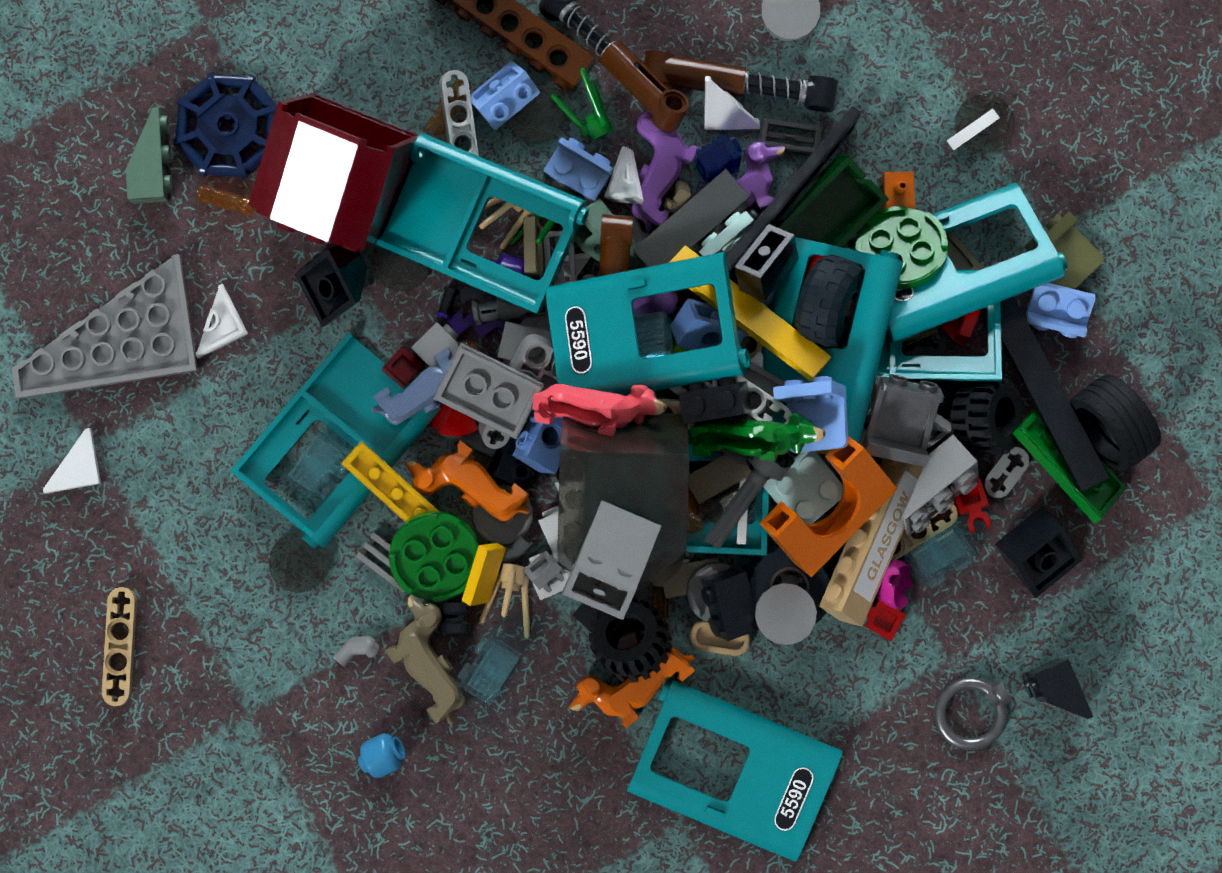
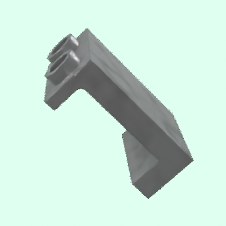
[862,374,944,467]

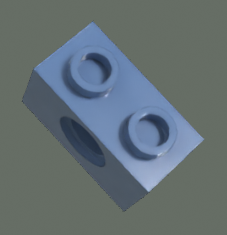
[670,299,747,350]
[512,408,580,474]

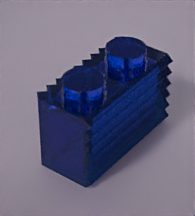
[695,133,743,185]

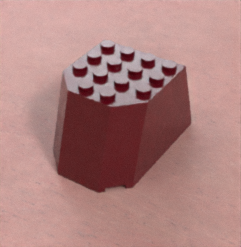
[249,93,419,252]

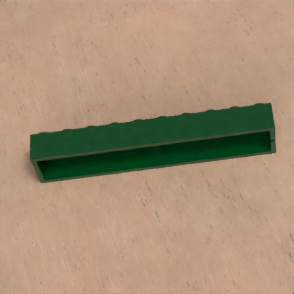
[641,155,889,414]

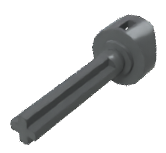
[705,453,795,549]

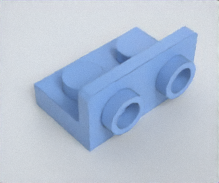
[470,60,540,130]
[543,137,613,203]
[1026,283,1096,338]

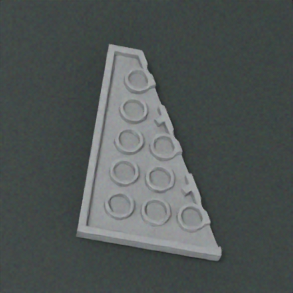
[12,254,198,399]

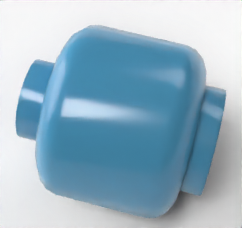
[358,733,406,778]

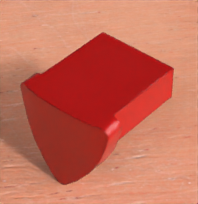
[940,310,981,346]
[429,403,477,436]

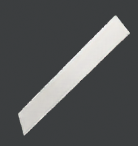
[947,109,1000,150]

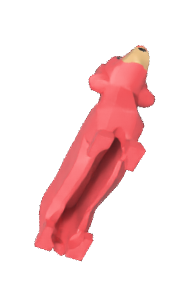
[532,384,667,437]

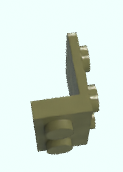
[1024,211,1104,289]

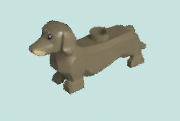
[385,595,465,725]

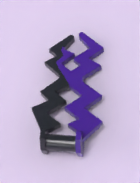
[435,286,532,339]

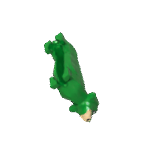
[689,413,826,461]

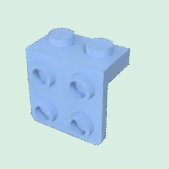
[773,376,848,453]

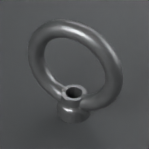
[934,677,1013,750]

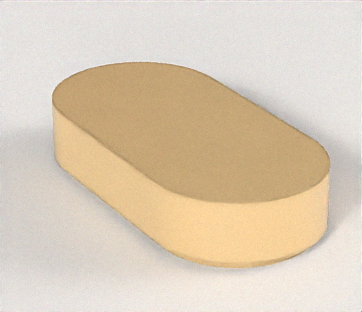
[690,621,750,656]

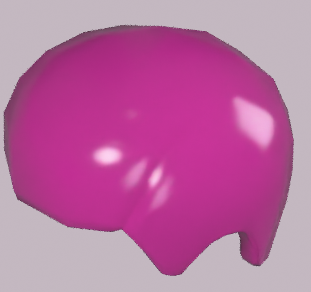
[876,560,913,610]

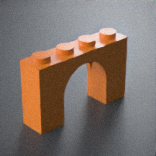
[759,436,897,577]

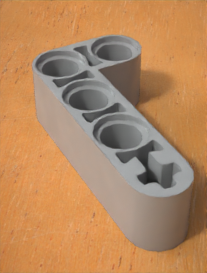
[478,334,557,449]

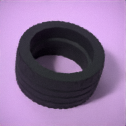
[1070,374,1162,472]

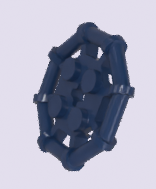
[173,72,277,179]

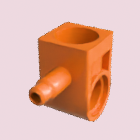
[881,171,916,210]

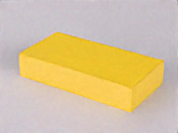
[462,543,506,606]

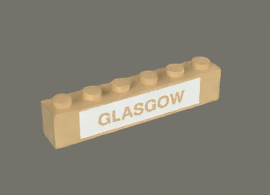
[819,458,923,627]

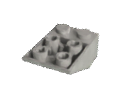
[903,435,979,536]
[563,500,661,620]

